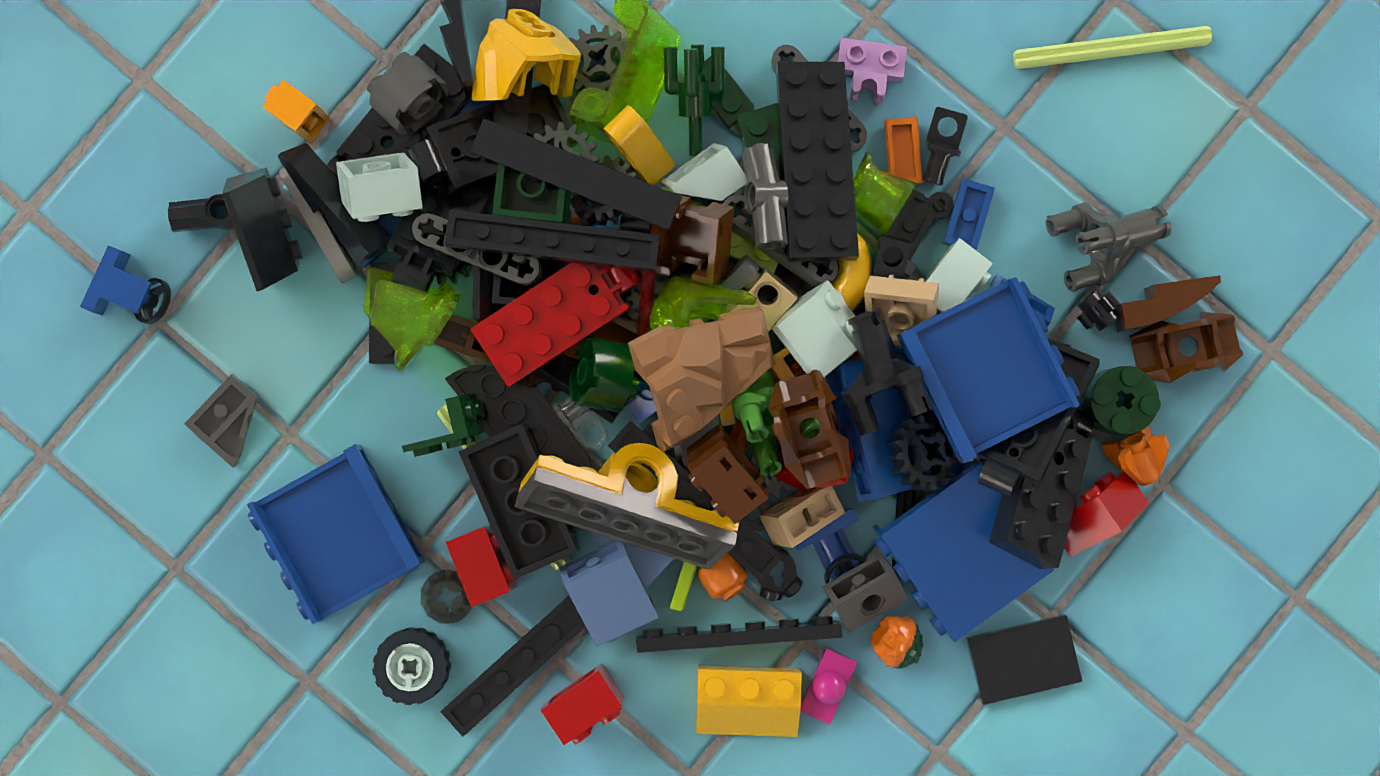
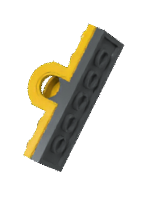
[515,443,739,570]

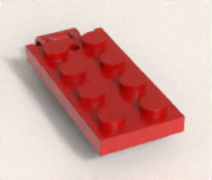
[470,262,641,387]

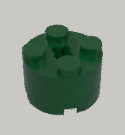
[569,337,639,412]
[1082,366,1161,435]

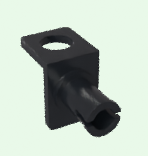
[922,107,968,185]

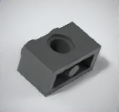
[822,553,908,633]

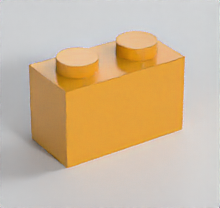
[263,79,330,144]

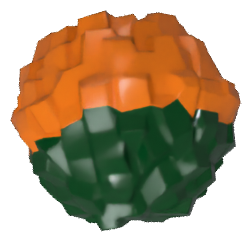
[870,615,924,669]

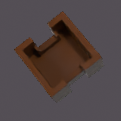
[651,195,734,285]
[686,424,769,524]

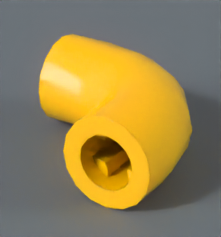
[831,233,873,312]

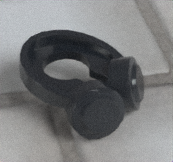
[758,547,803,601]

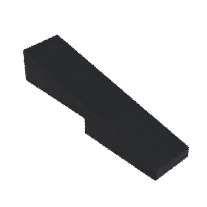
[439,0,473,99]
[277,143,390,265]

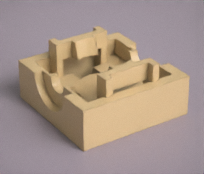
[864,275,939,346]

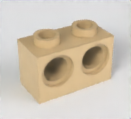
[720,267,798,332]
[759,486,845,548]

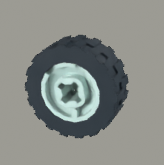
[372,627,451,705]

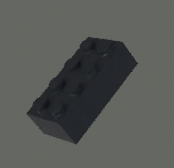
[459,424,581,579]

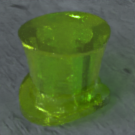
[853,151,917,234]

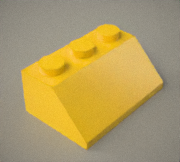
[696,665,802,737]

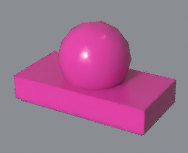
[800,647,857,725]

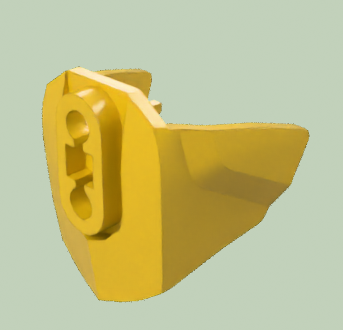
[472,9,581,101]

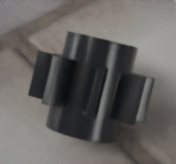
[1076,289,1120,331]

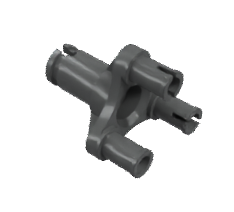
[1045,202,1171,292]

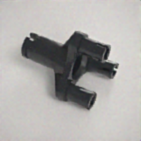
[842,308,934,437]

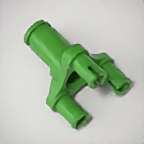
[732,370,820,476]

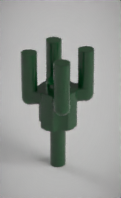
[664,44,725,156]

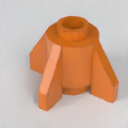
[1101,425,1170,486]

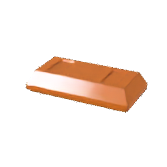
[884,117,923,186]

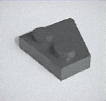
[184,374,258,468]

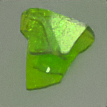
[363,267,461,374]
[650,276,757,330]

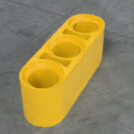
[603,105,676,186]

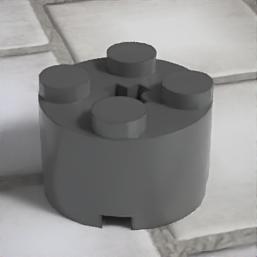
[367,52,449,136]

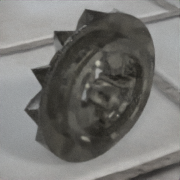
[420,569,472,624]

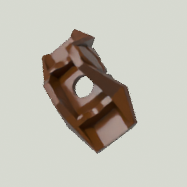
[1129,312,1243,384]
[768,370,851,489]

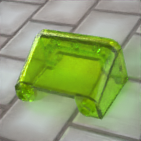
[569,0,681,147]

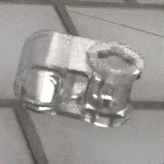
[551,396,609,451]

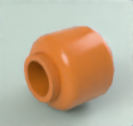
[697,553,748,602]

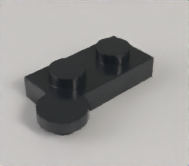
[886,188,954,261]

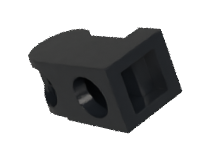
[872,233,912,279]

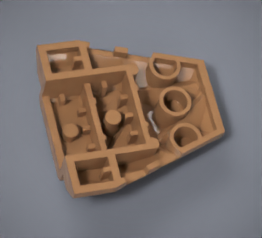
[628,306,775,452]

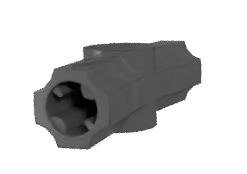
[742,143,788,251]

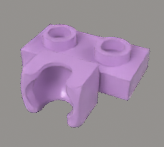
[837,38,907,105]

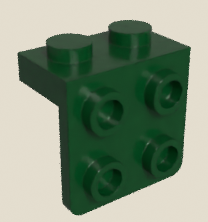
[402,393,485,457]

